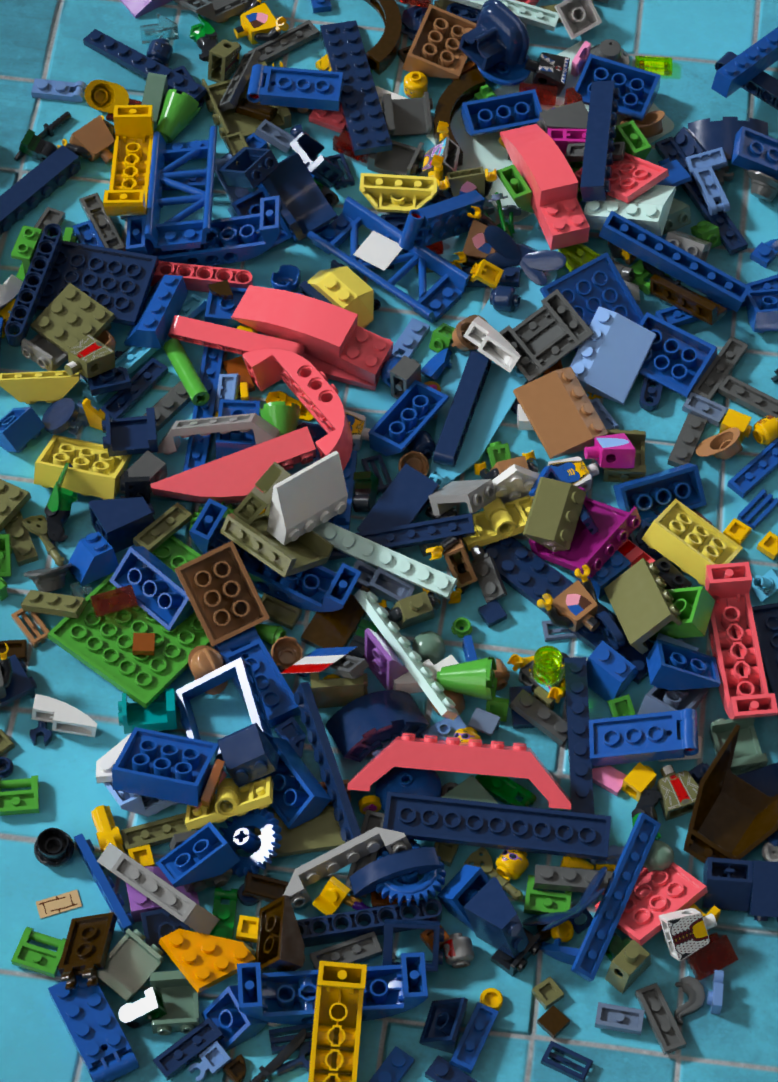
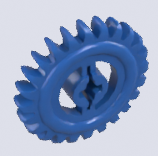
[219,808,282,877]
[376,844,446,907]

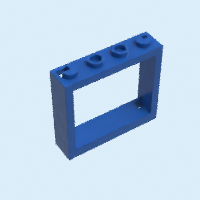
[175,657,273,764]

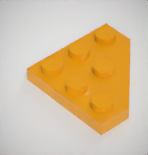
[159,929,256,994]

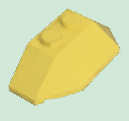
[359,173,437,213]
[307,266,374,328]
[0,370,80,404]

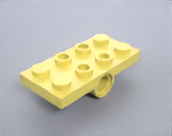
[463,495,534,551]
[185,776,274,831]

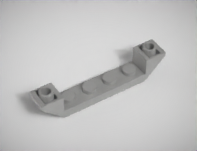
[157,413,280,455]
[283,827,412,910]
[97,843,220,935]

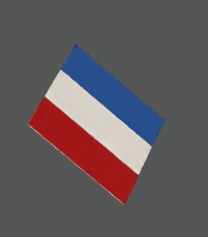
[280,646,358,674]

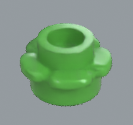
[451,617,472,638]

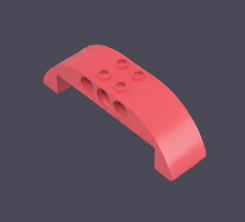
[242,349,353,470]
[705,562,778,720]

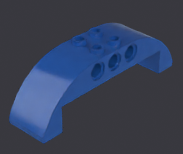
[126,196,281,266]
[189,498,362,612]
[237,952,428,1025]

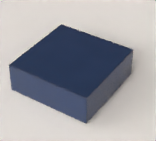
[478,599,507,627]

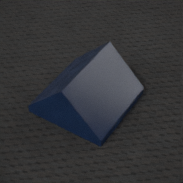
[419,997,468,1054]

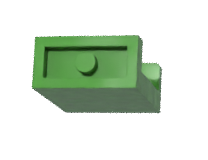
[11,225,42,281]

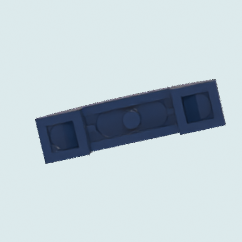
[349,847,441,898]

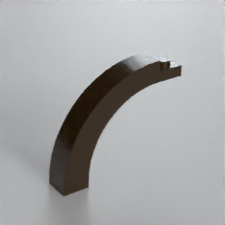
[364,0,402,75]
[434,68,486,167]

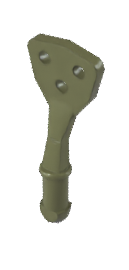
[21,515,65,566]
[464,847,523,901]

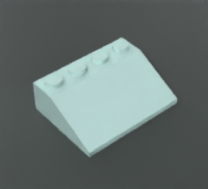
[583,185,676,236]

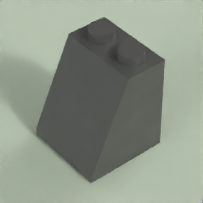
[537,101,588,133]

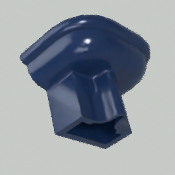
[459,0,530,71]

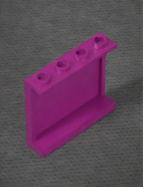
[529,486,641,578]

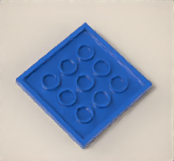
[540,252,644,353]

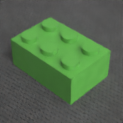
[649,586,715,641]

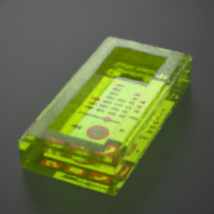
[635,56,672,76]

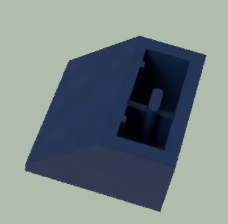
[702,857,753,912]

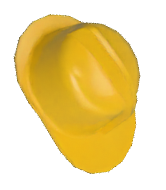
[84,80,129,114]

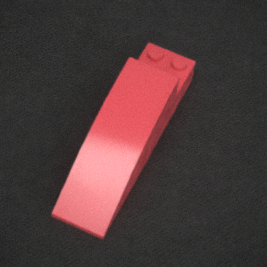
[500,124,590,250]
[231,285,393,385]
[150,426,316,504]

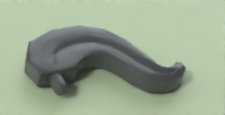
[674,976,706,1026]

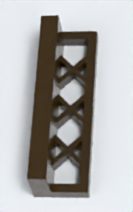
[650,274,727,325]

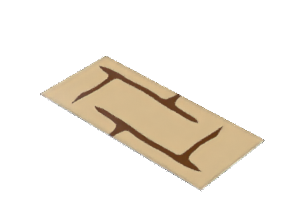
[36,890,82,919]

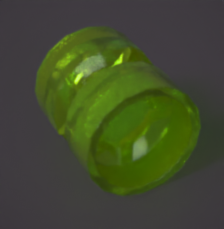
[532,646,562,685]

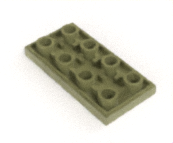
[254,805,345,858]

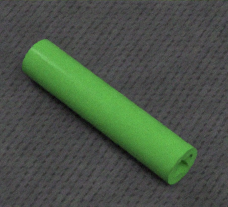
[163,339,210,406]

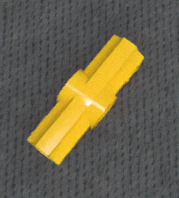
[91,805,125,873]

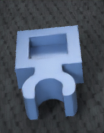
[707,970,724,1015]
[188,1041,232,1082]

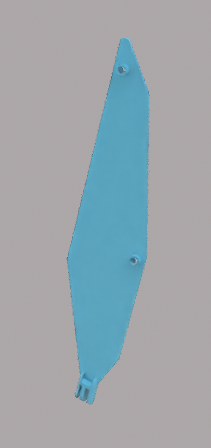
[429,221,559,502]

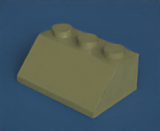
[523,477,587,552]

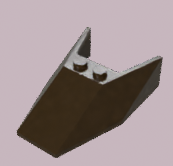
[683,724,778,863]

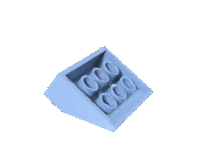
[570,306,657,405]

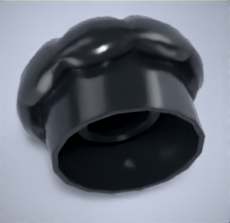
[34,828,74,867]

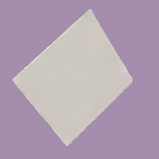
[353,231,403,271]

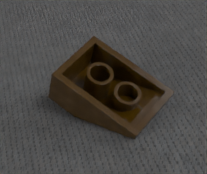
[255,895,305,973]

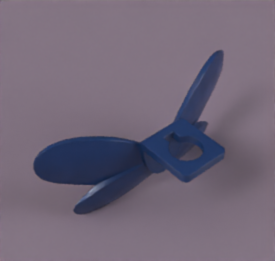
[484,226,567,286]
[522,867,607,934]

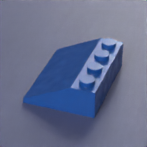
[571,54,661,121]
[639,312,717,398]
[112,727,219,807]

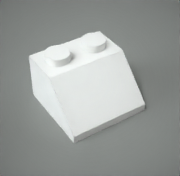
[554,0,602,40]

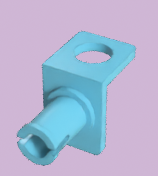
[751,569,778,602]

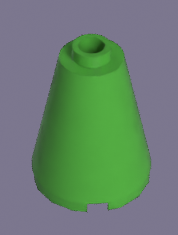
[156,89,201,143]
[260,401,300,437]
[437,657,497,701]

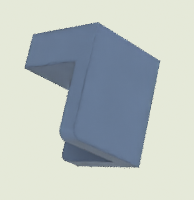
[468,707,500,736]

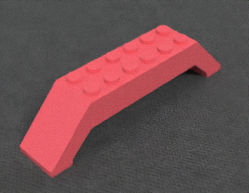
[347,733,572,810]

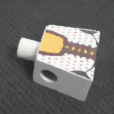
[659,908,717,961]

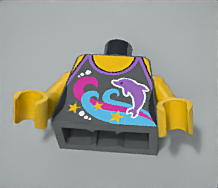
[418,121,460,181]
[507,652,569,704]

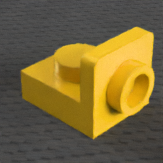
[470,259,504,289]
[312,876,351,915]

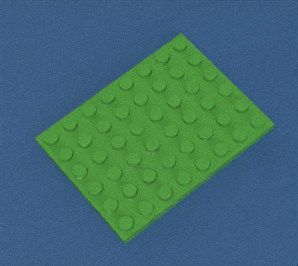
[48,535,211,709]

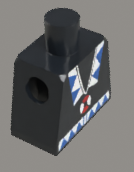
[524,52,570,96]

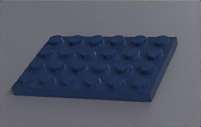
[25,241,159,326]

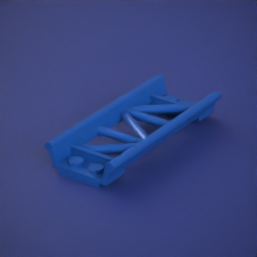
[144,126,217,251]
[307,196,471,323]

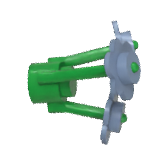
[482,192,522,238]

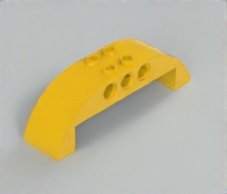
[103,105,154,216]
[308,961,367,1082]

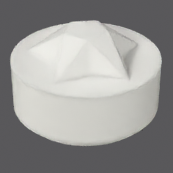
[762,842,778,862]

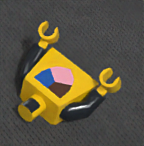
[234,0,289,44]

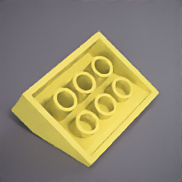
[34,435,132,500]
[642,498,743,586]

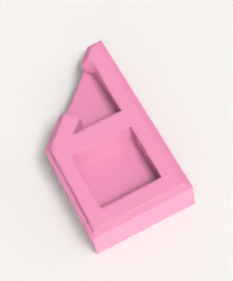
[571,41,591,77]
[592,765,627,796]

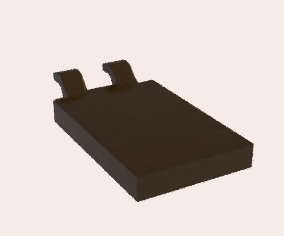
[301,586,370,649]
[58,912,117,990]

